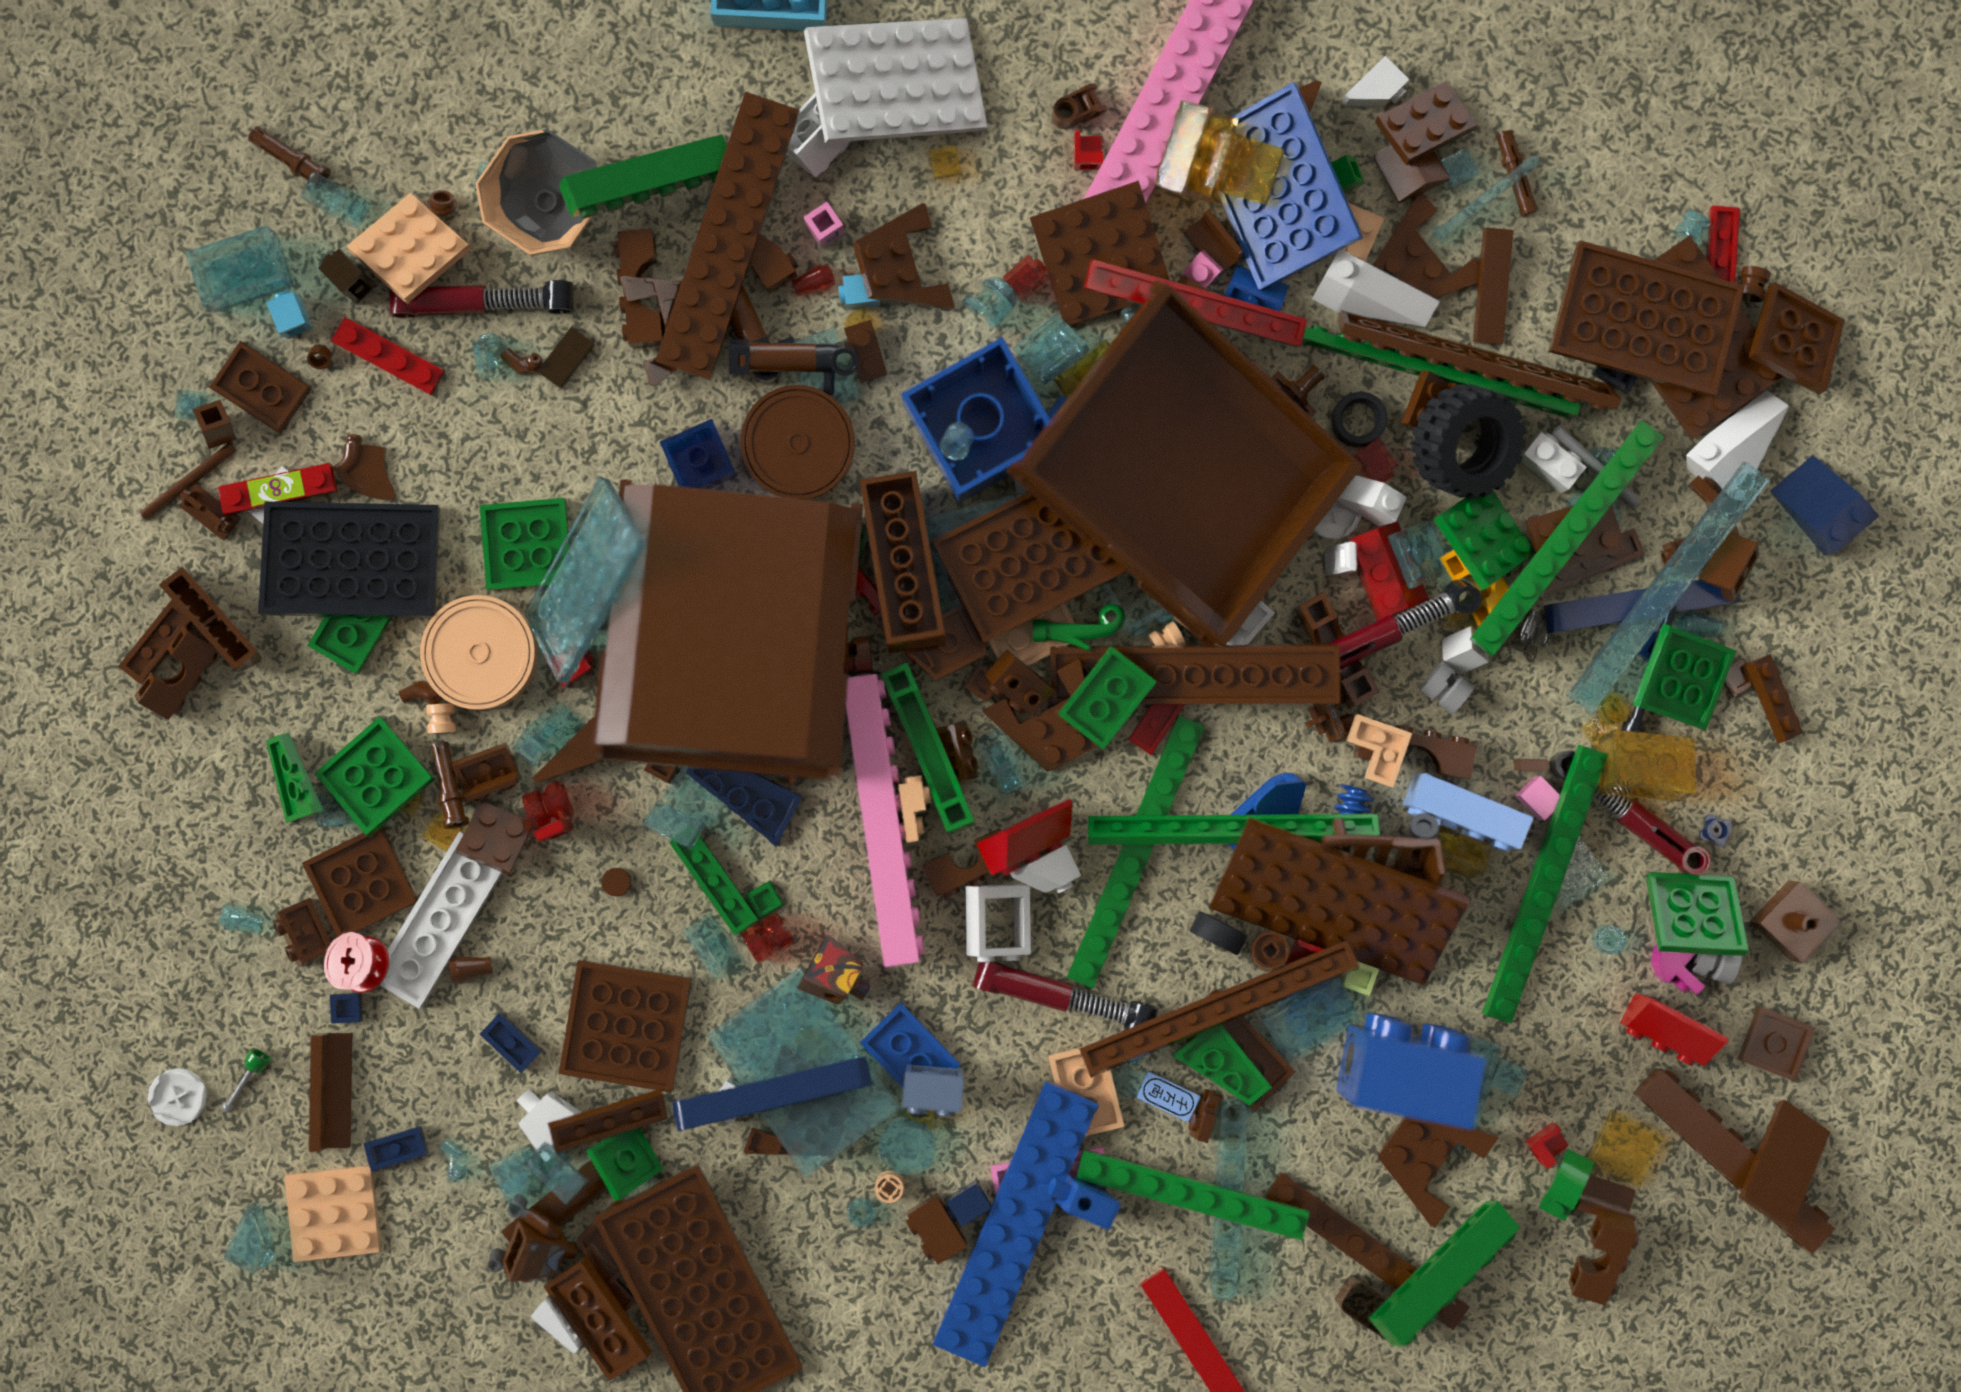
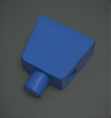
[1047,1175,1121,1230]

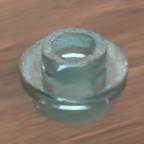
[847,1197,876,1227]

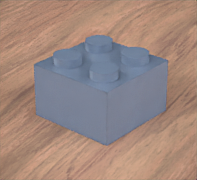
[902,1065,964,1116]

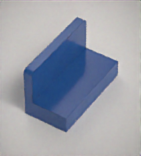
[1224,265,1289,311]

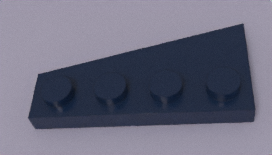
[686,767,802,847]

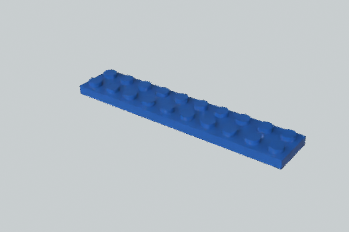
[933,1080,1099,1368]

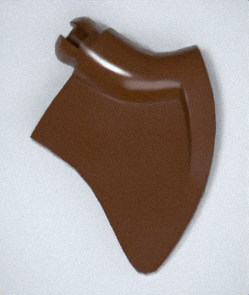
[333,434,396,500]

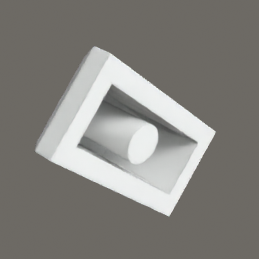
[1341,56,1409,107]
[1337,476,1407,527]
[1011,845,1081,893]

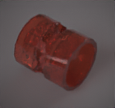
[522,781,574,829]
[741,912,795,964]

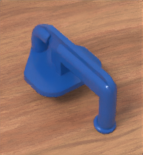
[1227,772,1306,850]

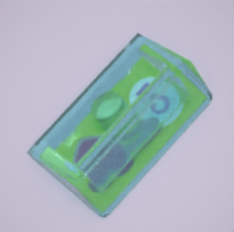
[682,913,741,979]

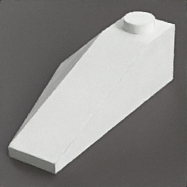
[1312,249,1440,327]
[1686,390,1789,501]

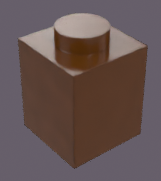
[192,400,236,449]

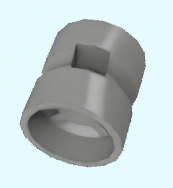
[1420,661,1475,715]
[1687,954,1742,984]

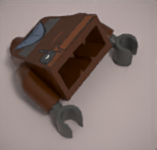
[488,1194,577,1283]

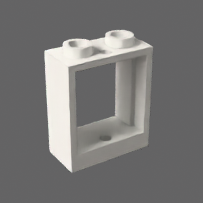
[966,885,1031,962]

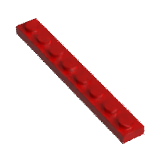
[1084,260,1307,347]

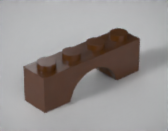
[614,228,665,349]
[1294,592,1380,708]
[1354,720,1477,779]

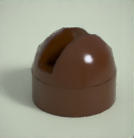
[307,344,332,370]

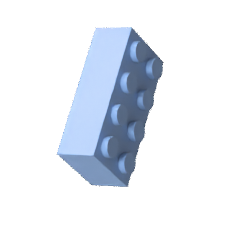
[1402,774,1533,852]

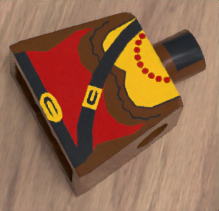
[796,935,871,1005]

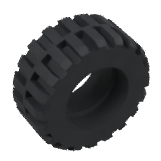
[1411,384,1526,499]

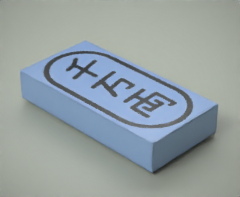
[1136,1071,1201,1122]

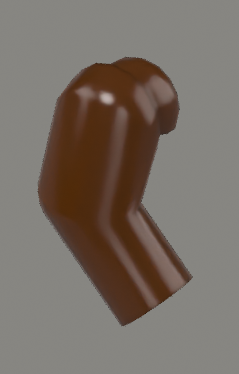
[500,348,543,375]
[399,681,442,705]

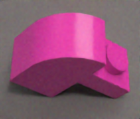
[1651,944,1705,995]

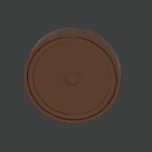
[740,385,855,500]

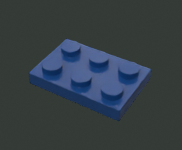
[860,1002,961,1089]

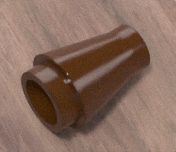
[449,957,493,985]

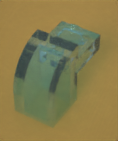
[299,172,372,229]

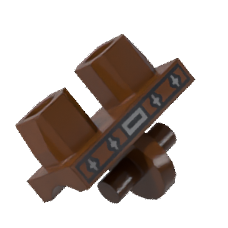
[1305,689,1354,742]

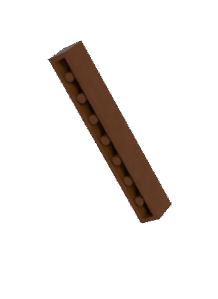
[1633,1068,1835,1254]

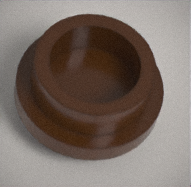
[428,190,457,216]

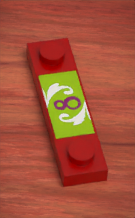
[218,463,338,516]

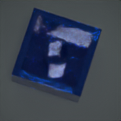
[660,419,738,489]

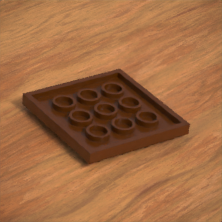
[1030,180,1170,327]
[558,960,692,1093]

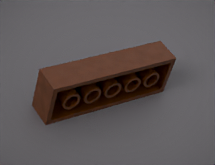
[859,471,946,653]

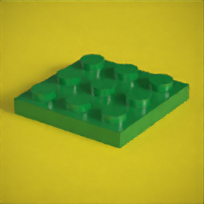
[1433,491,1535,591]
[479,498,573,591]
[1632,624,1737,731]
[314,716,435,837]
[1646,872,1749,956]

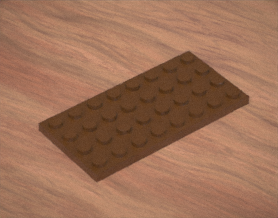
[1209,818,1470,985]
[593,1163,803,1392]

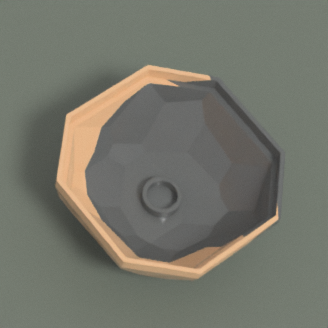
[475,129,597,256]

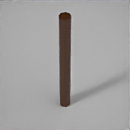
[140,442,237,520]

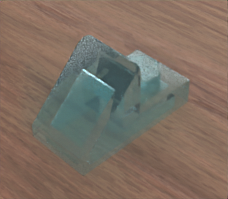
[525,1142,588,1204]

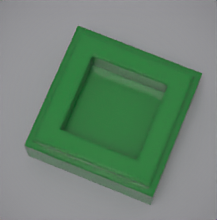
[745,880,785,919]

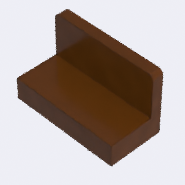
[1183,209,1244,277]
[1700,531,1760,603]
[1575,1175,1636,1222]

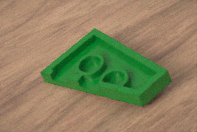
[266,733,323,823]
[1172,1025,1272,1106]

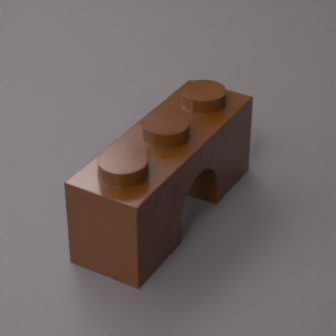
[134,625,218,720]
[922,828,1002,899]
[1569,1209,1639,1306]

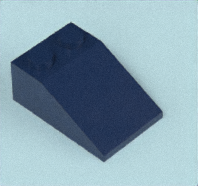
[1770,455,1879,556]

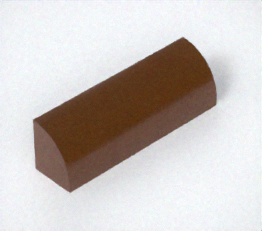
[159,567,262,672]
[501,1160,608,1243]

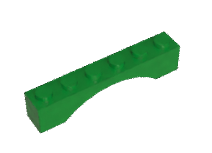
[881,663,976,836]

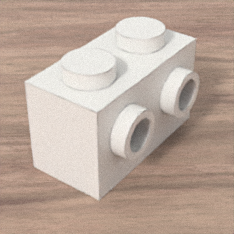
[1520,432,1586,493]

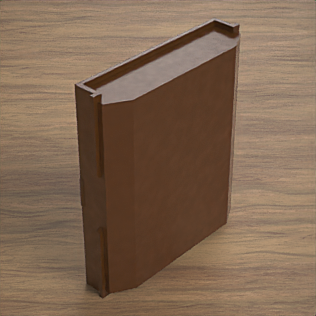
[1007,280,1363,646]
[590,479,863,780]

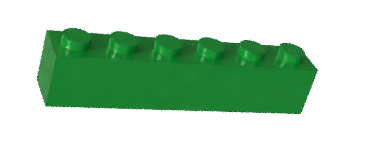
[559,134,727,219]
[1368,1201,1520,1347]

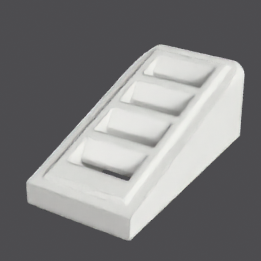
[1325,542,1357,576]
[531,1295,583,1354]

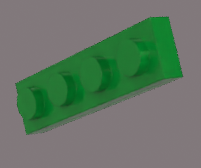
[669,826,759,936]

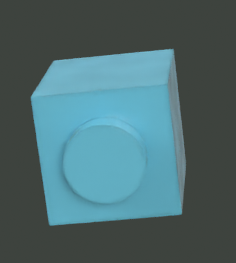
[838,274,881,310]
[266,291,313,339]

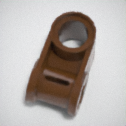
[1051,83,1108,130]

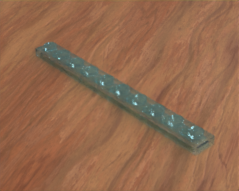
[1566,462,1770,713]

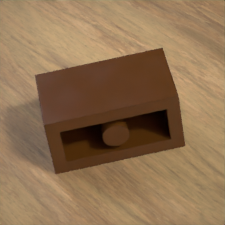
[906,1193,967,1265]

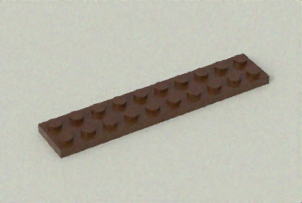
[655,91,800,381]
[1337,310,1621,411]
[1050,644,1340,704]

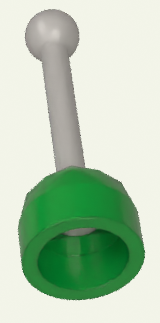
[222,1048,271,1113]

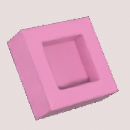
[1182,250,1224,289]

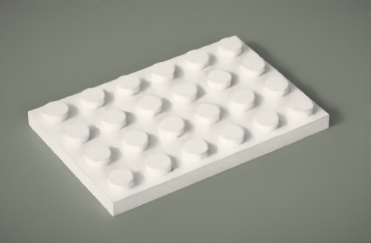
[804,18,987,143]

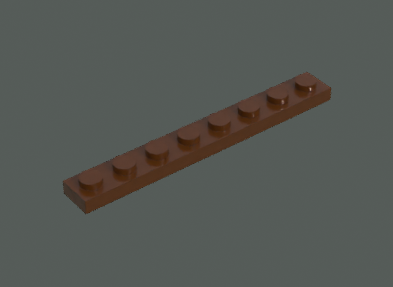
[1264,1172,1470,1331]

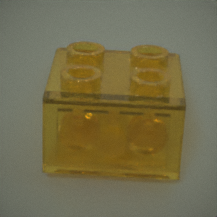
[1204,129,1284,205]

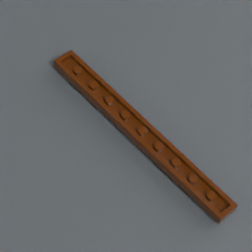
[1079,940,1359,1078]

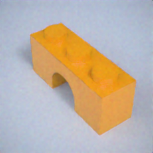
[1440,550,1509,627]

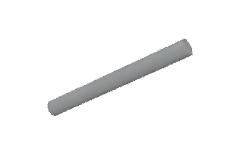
[1552,425,1640,508]

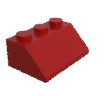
[1345,521,1429,621]
[977,799,1073,876]
[1620,993,1729,1067]

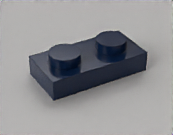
[480,1012,542,1073]
[363,1126,429,1171]

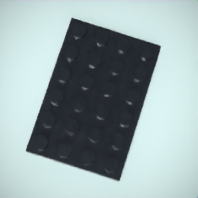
[258,501,440,618]

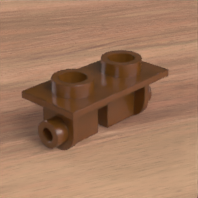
[179,484,241,540]

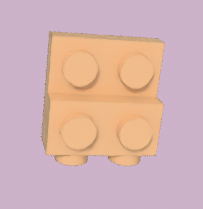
[899,776,932,842]

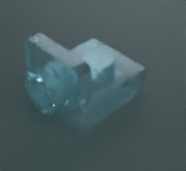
[471,333,505,379]

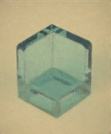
[316,792,353,827]

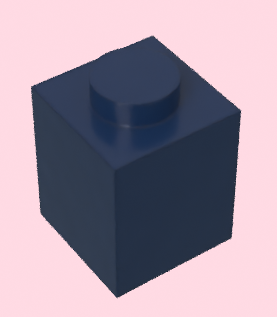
[945,1179,991,1226]

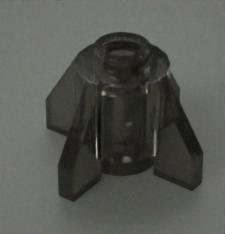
[1501,609,1550,662]

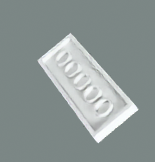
[380,831,503,1009]

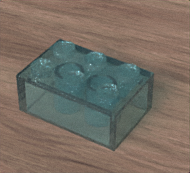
[185,225,295,313]

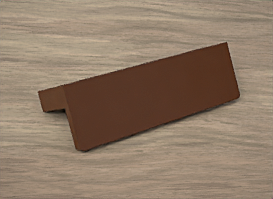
[309,1033,352,1152]

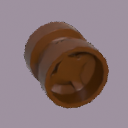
[1740,266,1771,303]

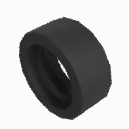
[1331,391,1388,448]
[1190,911,1248,955]

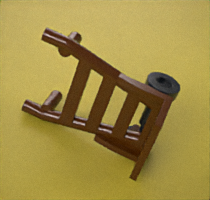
[1322,813,1445,886]

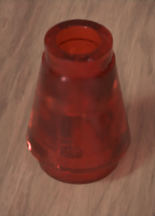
[792,264,836,296]

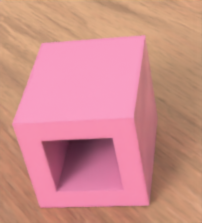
[804,202,845,249]
[1515,776,1560,821]

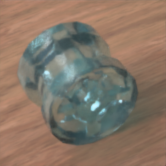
[1674,210,1710,245]
[940,423,974,460]
[1592,925,1626,955]

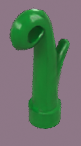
[1033,604,1125,651]

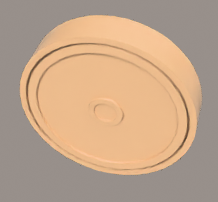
[420,595,539,710]

